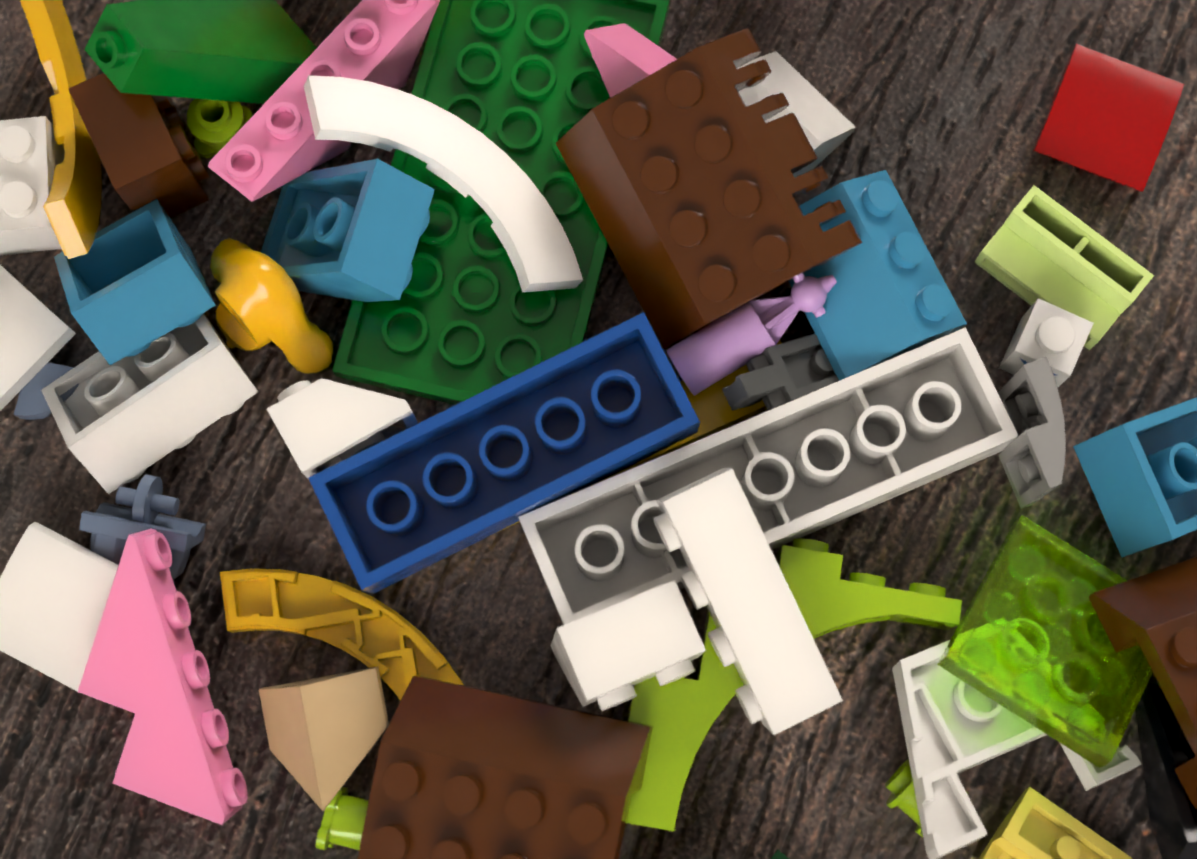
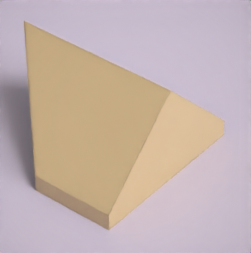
[259,666,389,811]

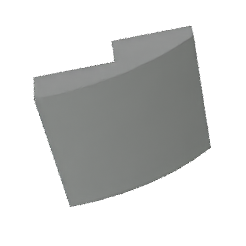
[998,356,1066,509]

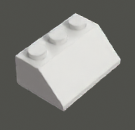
[41,314,258,494]

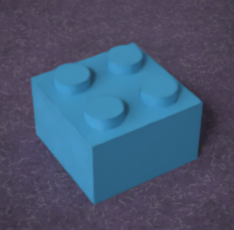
[54,199,216,365]

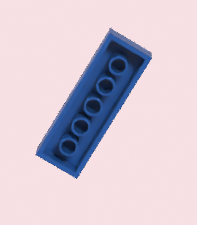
[308,312,700,594]

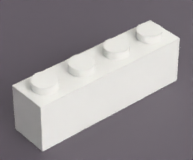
[653,468,843,735]

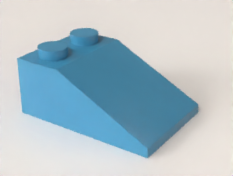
[261,159,435,302]
[1073,397,1197,557]

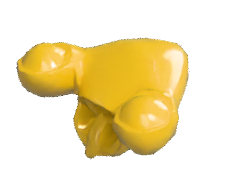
[210,238,333,374]

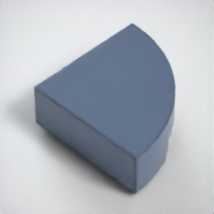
[14,362,79,420]

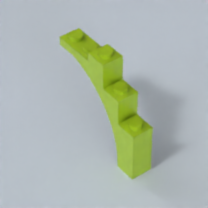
[626,538,962,832]

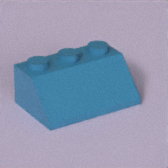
[789,170,967,381]

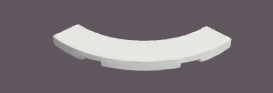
[304,75,583,293]

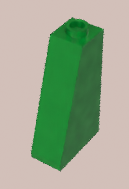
[84,0,317,104]

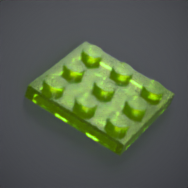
[937,515,1153,768]

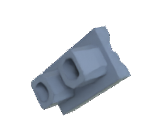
[79,474,206,579]

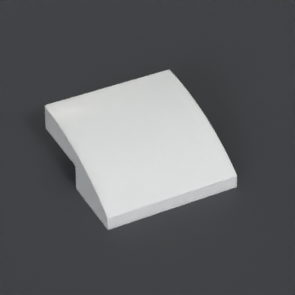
[0,265,76,411]
[0,522,119,692]

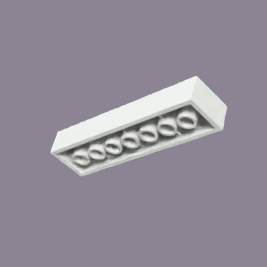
[518,327,1019,625]

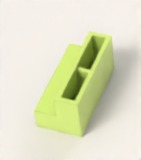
[974,185,1154,350]

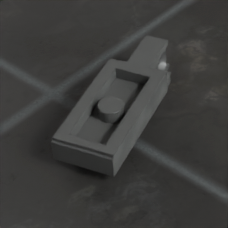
[722,334,839,411]

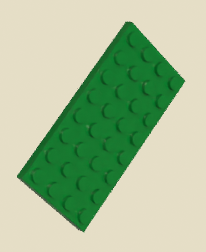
[332,0,670,405]

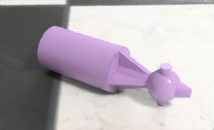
[666,273,837,396]

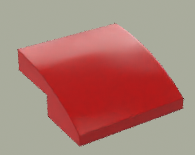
[1032,44,1184,192]

